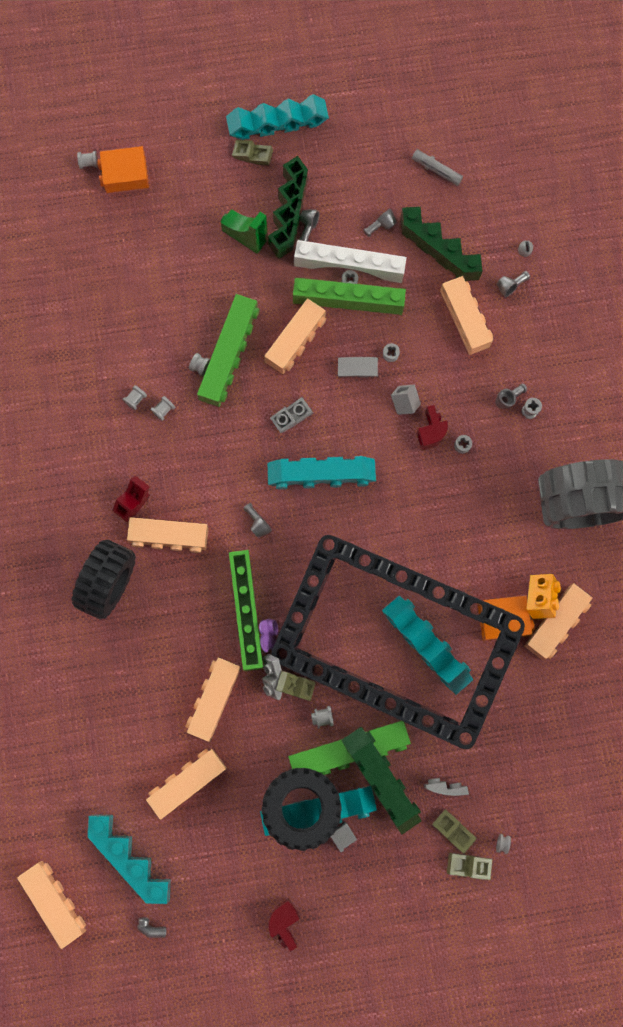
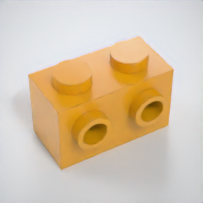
[527,574,561,619]

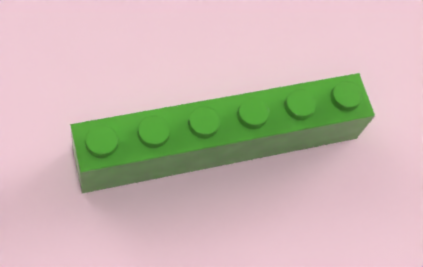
[293,278,406,315]
[197,294,260,407]
[229,550,264,671]
[288,721,411,775]

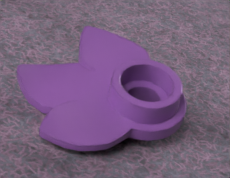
[259,619,278,652]

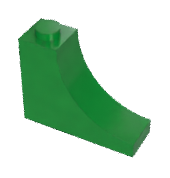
[221,209,268,254]

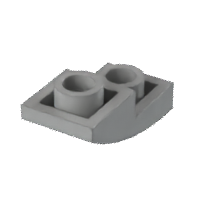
[338,357,378,378]
[270,397,313,433]
[262,654,282,700]
[424,778,469,796]

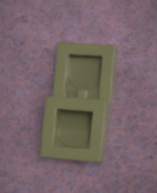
[232,140,273,165]
[276,671,316,701]
[432,809,477,854]
[447,853,492,880]

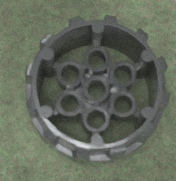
[538,459,623,529]

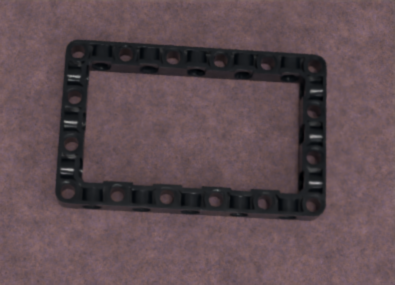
[271,535,525,749]

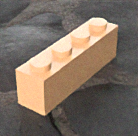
[440,276,493,355]
[264,298,326,374]
[127,517,208,553]
[524,583,592,661]
[185,658,241,742]
[146,749,227,820]
[17,861,86,949]

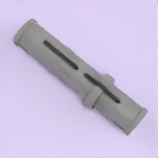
[412,149,463,186]

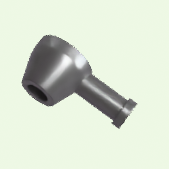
[299,209,319,242]
[363,209,397,237]
[497,271,530,297]
[495,383,527,409]
[243,503,272,538]

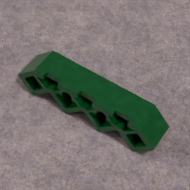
[268,156,308,259]
[400,206,483,281]
[341,727,421,835]

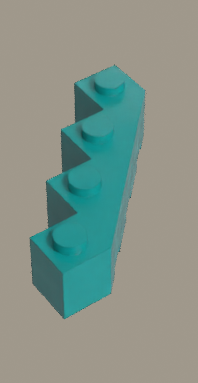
[226,94,329,140]
[267,456,376,489]
[382,596,473,695]
[260,786,377,836]
[88,814,171,904]

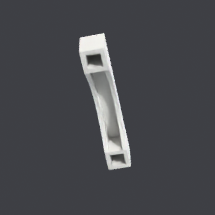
[294,240,407,283]

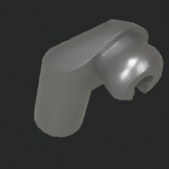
[137,917,166,938]

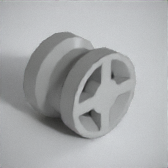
[189,353,210,376]

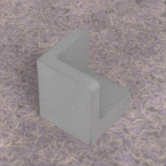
[391,384,421,415]
[331,822,357,852]

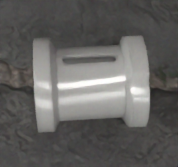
[77,151,98,169]
[122,385,147,410]
[150,396,175,421]
[521,398,542,419]

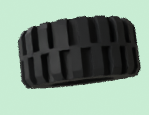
[71,540,136,619]
[262,768,342,851]

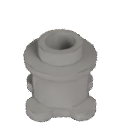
[311,706,334,729]

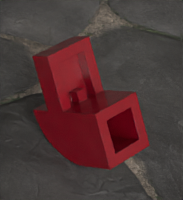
[416,405,448,451]
[112,476,150,522]
[269,898,300,952]

